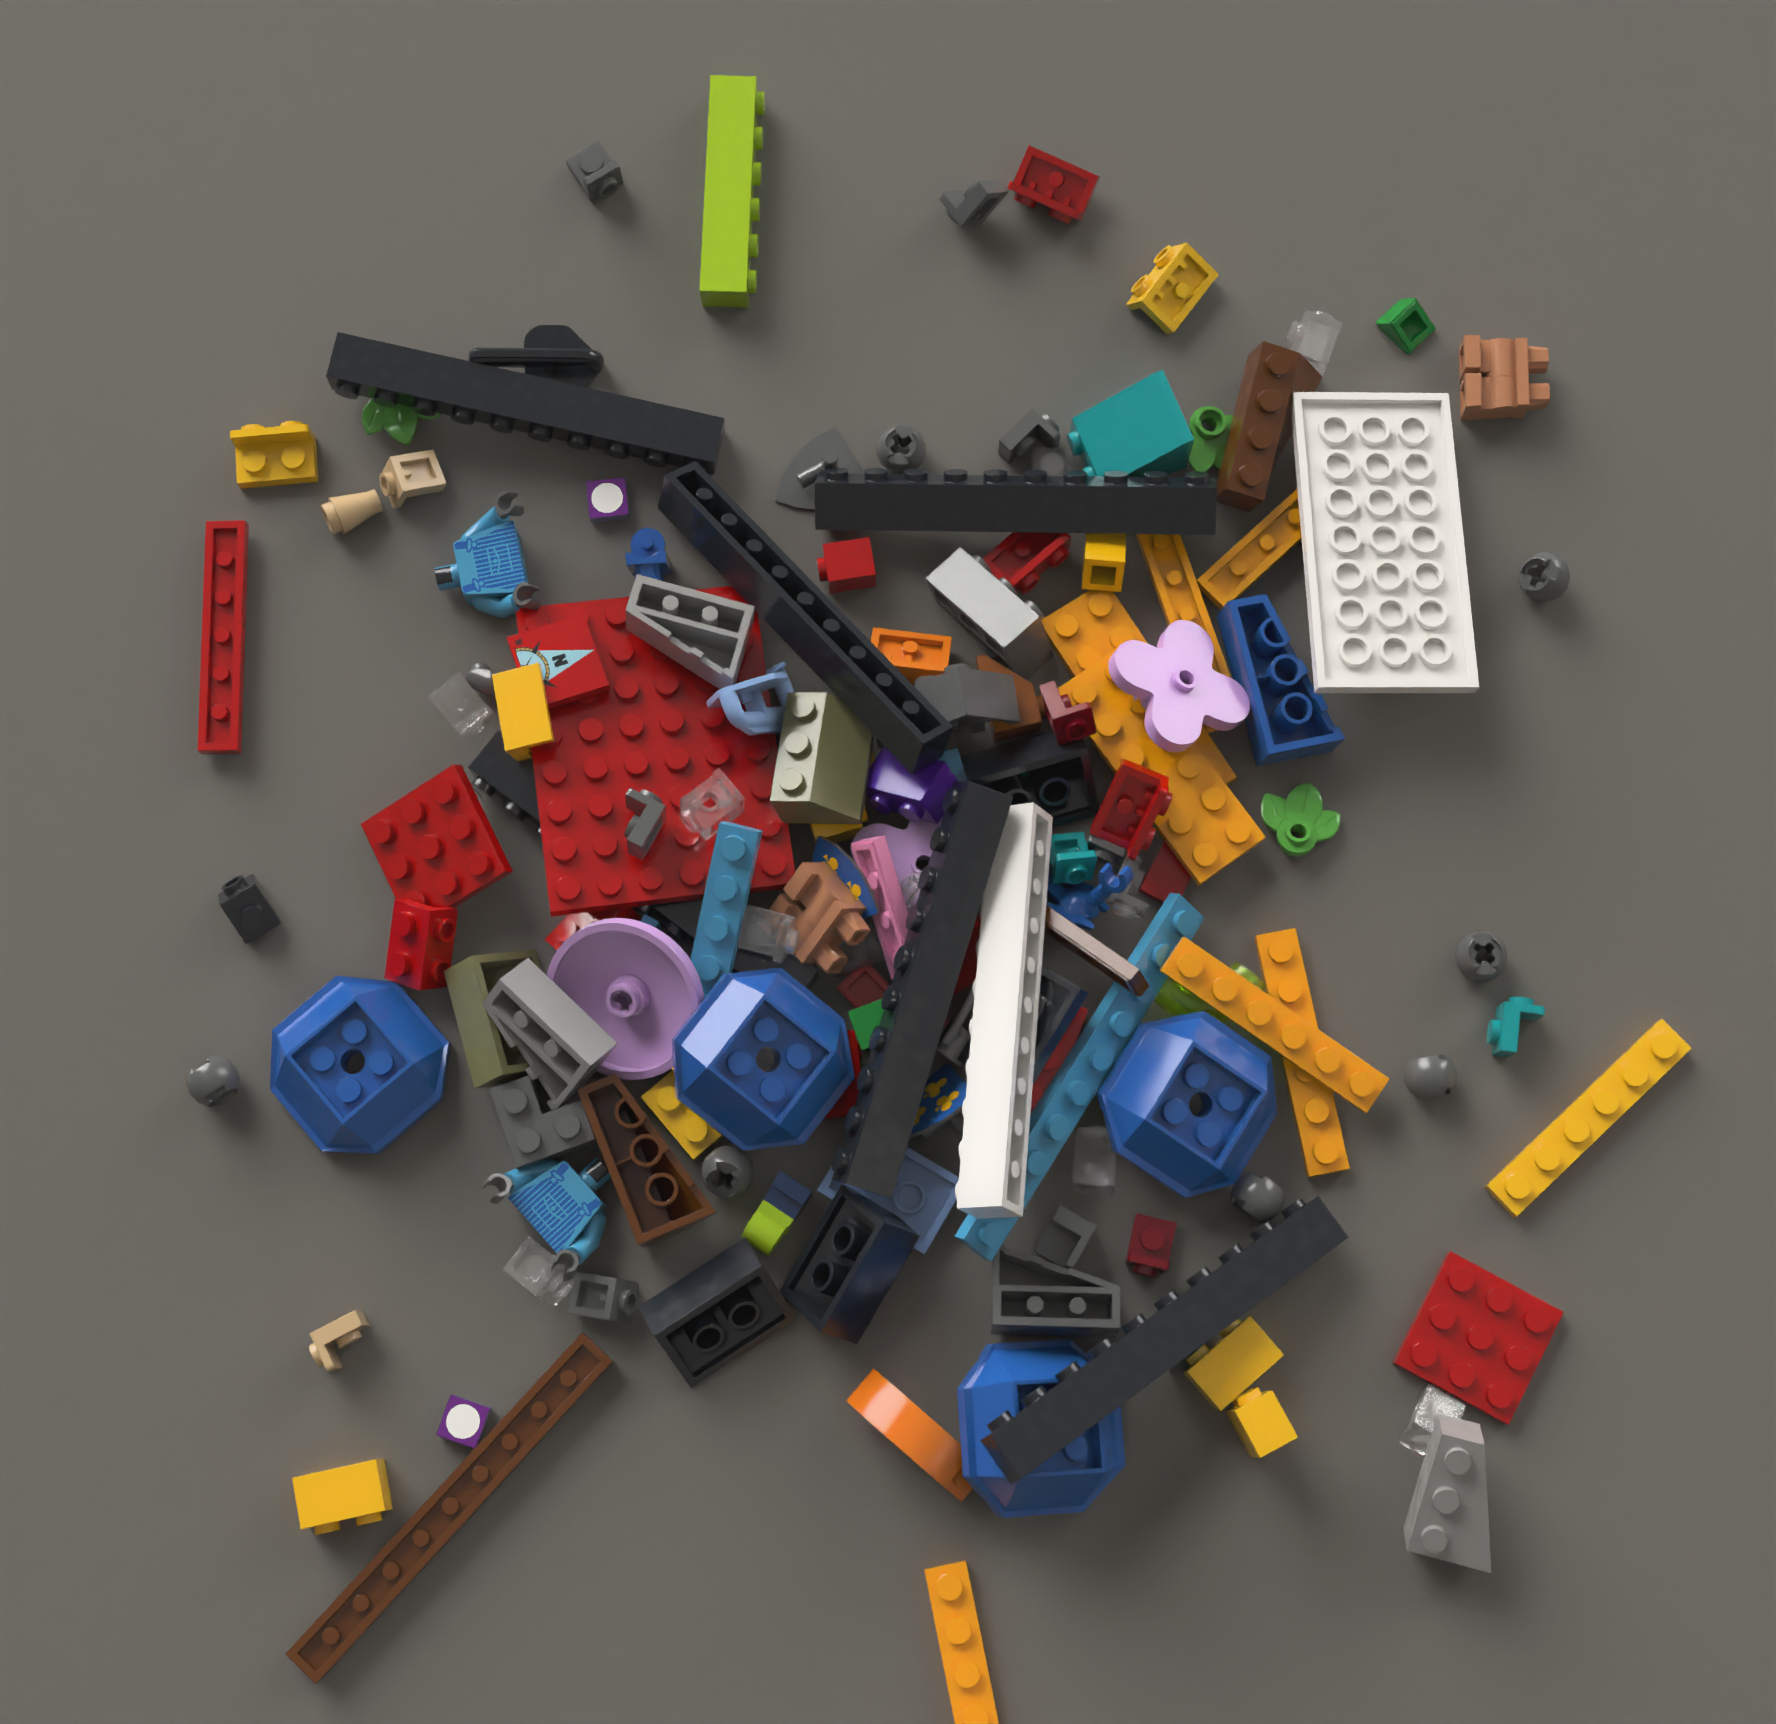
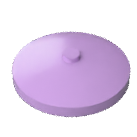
[547,918,704,1080]

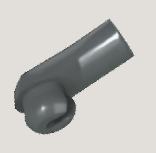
[466,663,496,698]

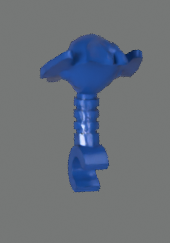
[1046,863,1134,930]

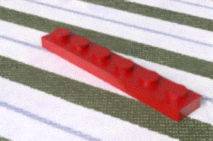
[197,520,249,755]

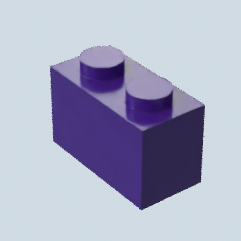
[866,746,959,825]

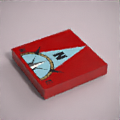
[506,614,610,709]

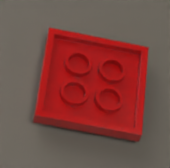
[361,764,513,908]
[1392,1251,1564,1425]

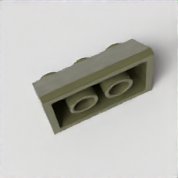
[770,692,874,824]
[444,949,542,1088]

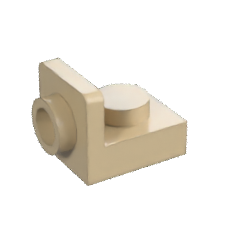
[379,449,447,508]
[309,1310,370,1372]

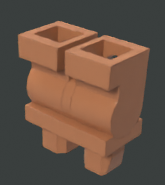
[1458,335,1550,420]
[761,862,871,974]

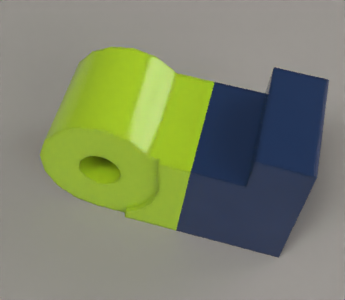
[741,1171,813,1256]

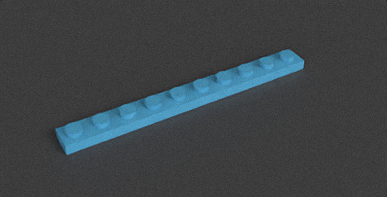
[955,893,1205,1261]

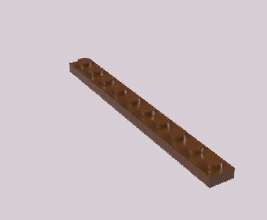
[285,1332,614,1684]

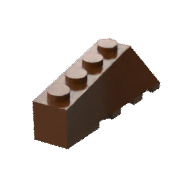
[1217,341,1323,512]
[577,1073,717,1248]

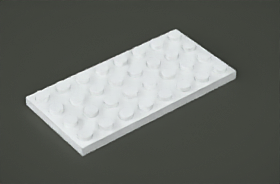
[1291,392,1479,693]

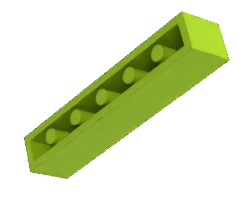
[699,75,765,308]

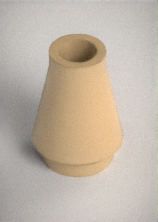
[321,489,383,535]

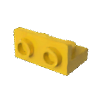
[1126,243,1219,334]
[230,421,318,489]
[641,1066,723,1161]

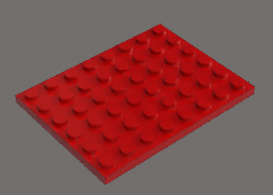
[516,586,795,917]

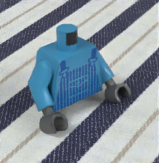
[435,491,541,619]
[482,1157,611,1281]

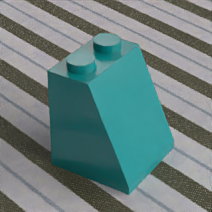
[1067,370,1194,477]

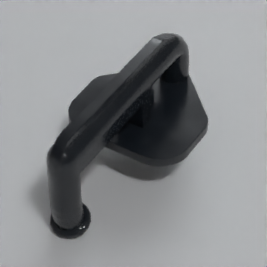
[468,325,604,387]

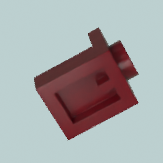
[1039,681,1097,746]
[1124,1213,1177,1278]

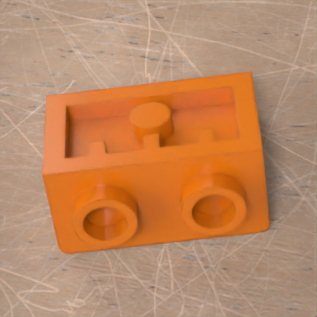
[871,627,952,685]

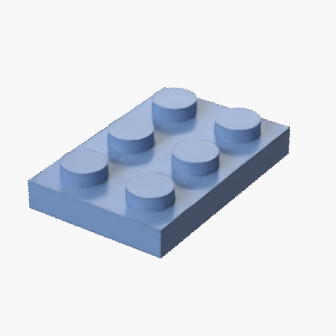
[817,1147,959,1255]

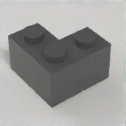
[489,1075,598,1169]

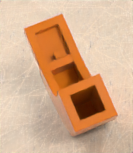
[846,1368,973,1502]

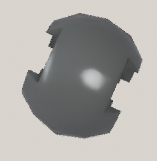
[877,424,926,474]
[1518,551,1571,602]
[1455,930,1507,982]
[1404,1054,1457,1099]
[186,1055,240,1107]
[701,1146,753,1198]
[1231,1171,1284,1224]

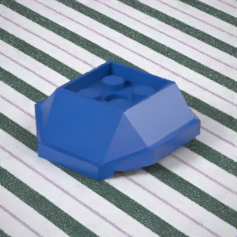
[672,968,855,1151]
[270,976,451,1155]
[1096,1011,1277,1198]
[957,1340,1126,1518]

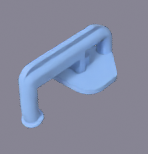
[706,662,794,735]

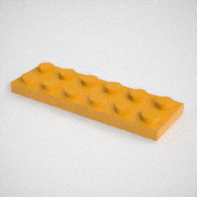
[1041,590,1237,785]
[1058,646,1266,886]

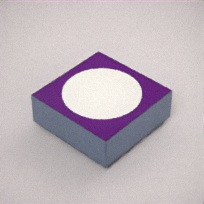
[586,477,630,523]
[436,1394,492,1448]

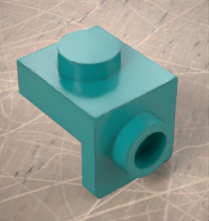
[1049,832,1097,884]
[1487,997,1545,1058]

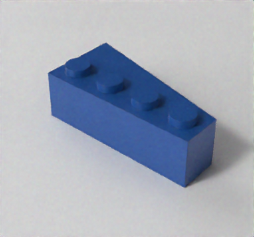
[1217,594,1345,767]

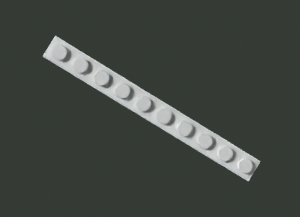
[955,802,1053,1219]

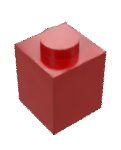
[816,537,876,594]

